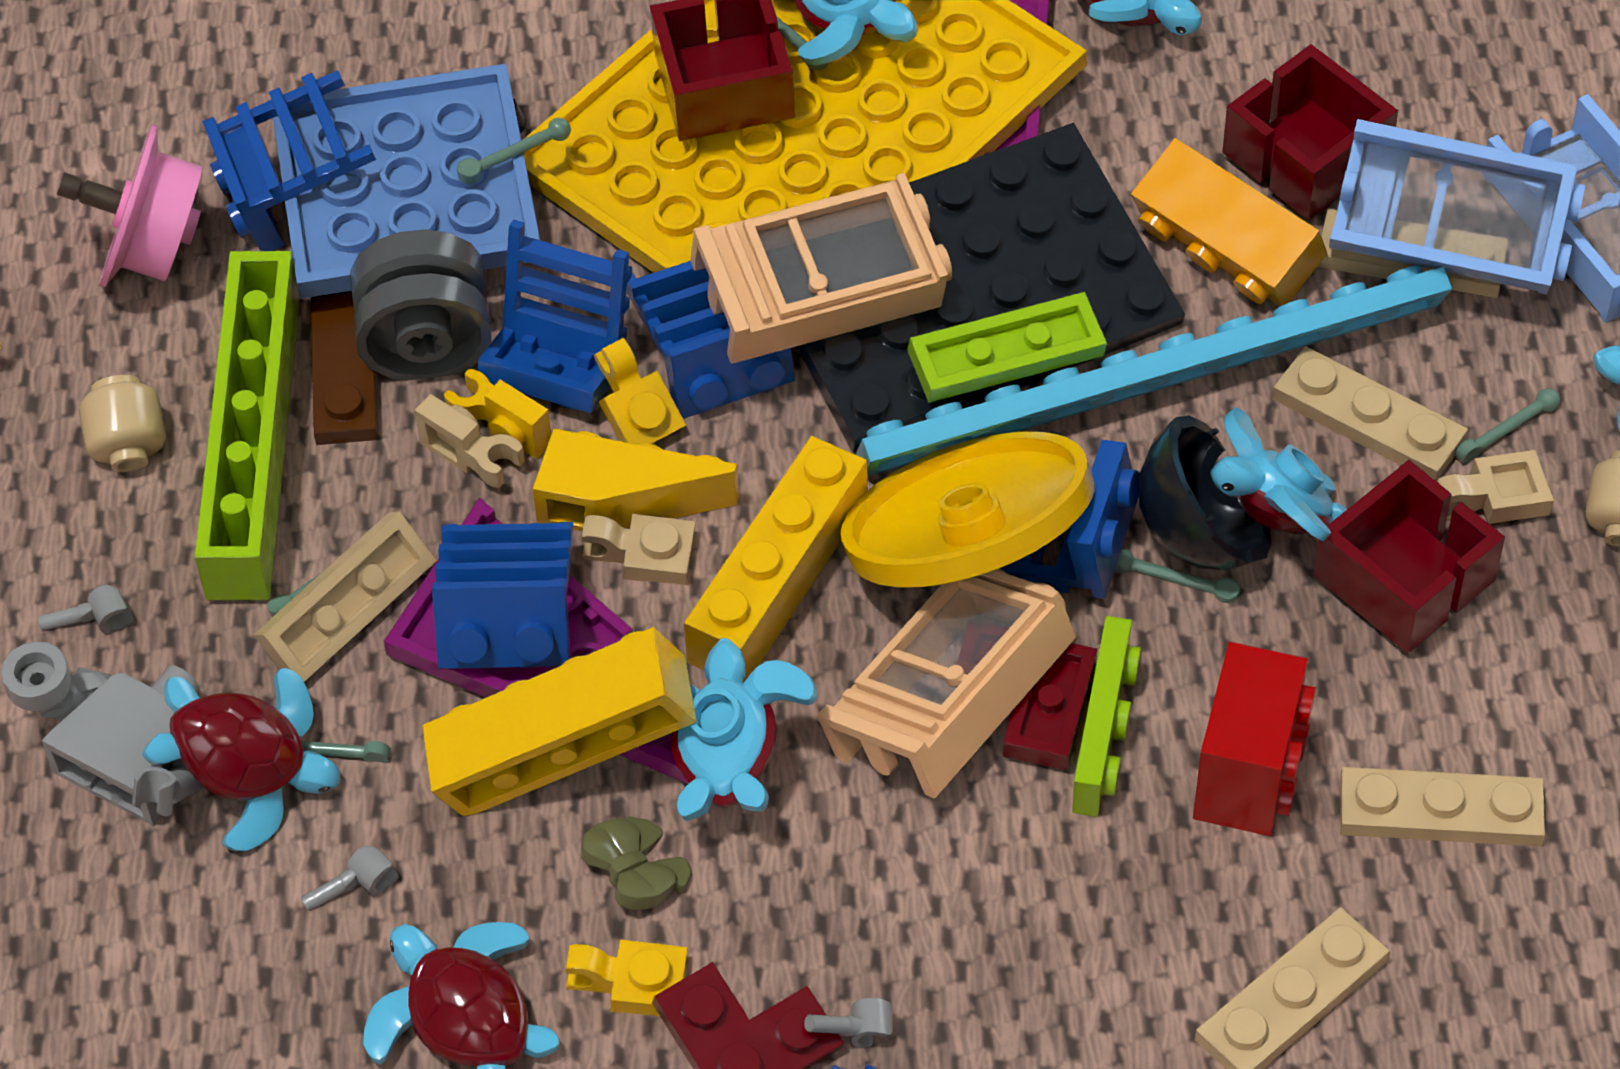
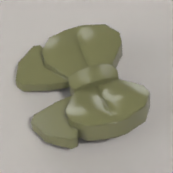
[581,816,691,910]

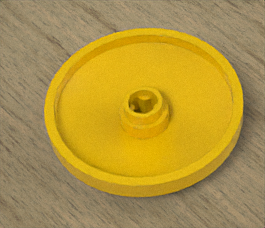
[841,432,1095,587]

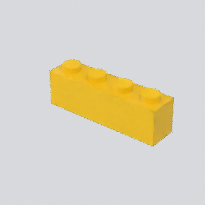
[684,435,868,683]
[422,627,697,816]

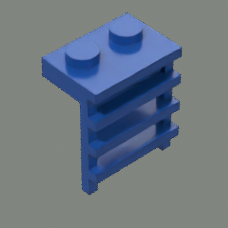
[202,70,376,251]
[478,220,632,414]
[626,261,795,419]
[1000,440,1139,599]
[432,522,574,669]

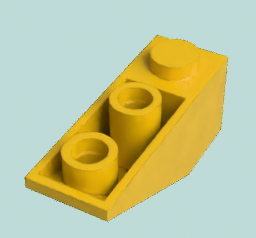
[533,429,739,531]

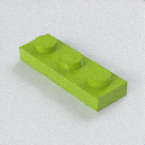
[907,292,1107,403]
[1072,616,1141,817]

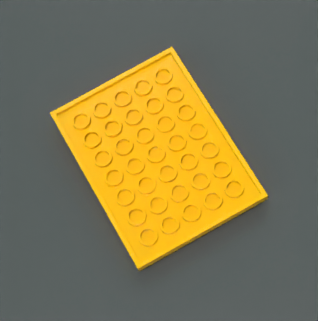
[524,0,1087,273]

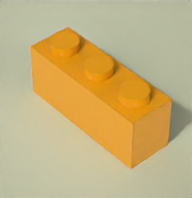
[1131,138,1328,306]

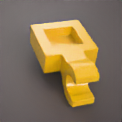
[594,338,686,444]
[444,369,551,460]
[565,939,688,1016]

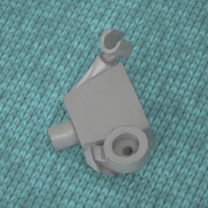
[1,641,203,827]

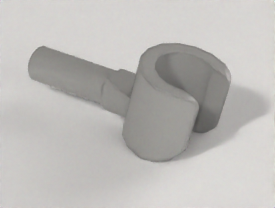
[38,585,134,634]
[301,846,399,911]
[804,998,893,1048]

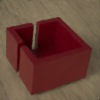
[650,0,796,141]
[1222,44,1399,220]
[1313,459,1505,654]

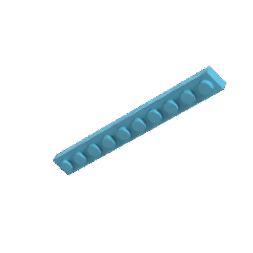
[856,265,1452,477]

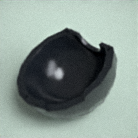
[1138,415,1272,570]

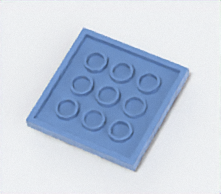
[273,64,540,299]

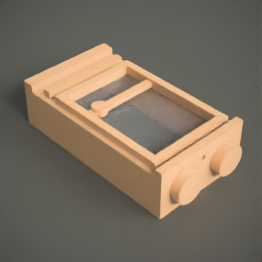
[690,173,952,364]
[817,568,1076,798]

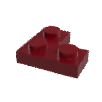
[955,621,1098,770]
[652,962,844,1069]

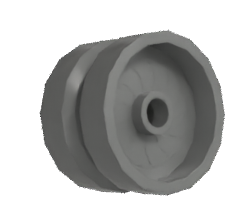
[350,229,492,381]

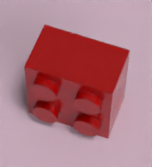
[1193,641,1316,837]

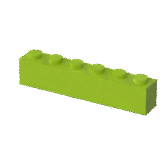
[195,251,300,600]

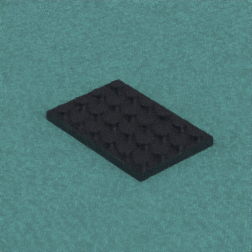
[766,122,1185,452]

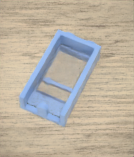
[1481,94,1620,323]
[1329,119,1585,295]

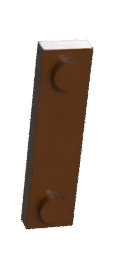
[311,291,378,445]

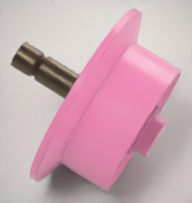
[57,124,203,288]

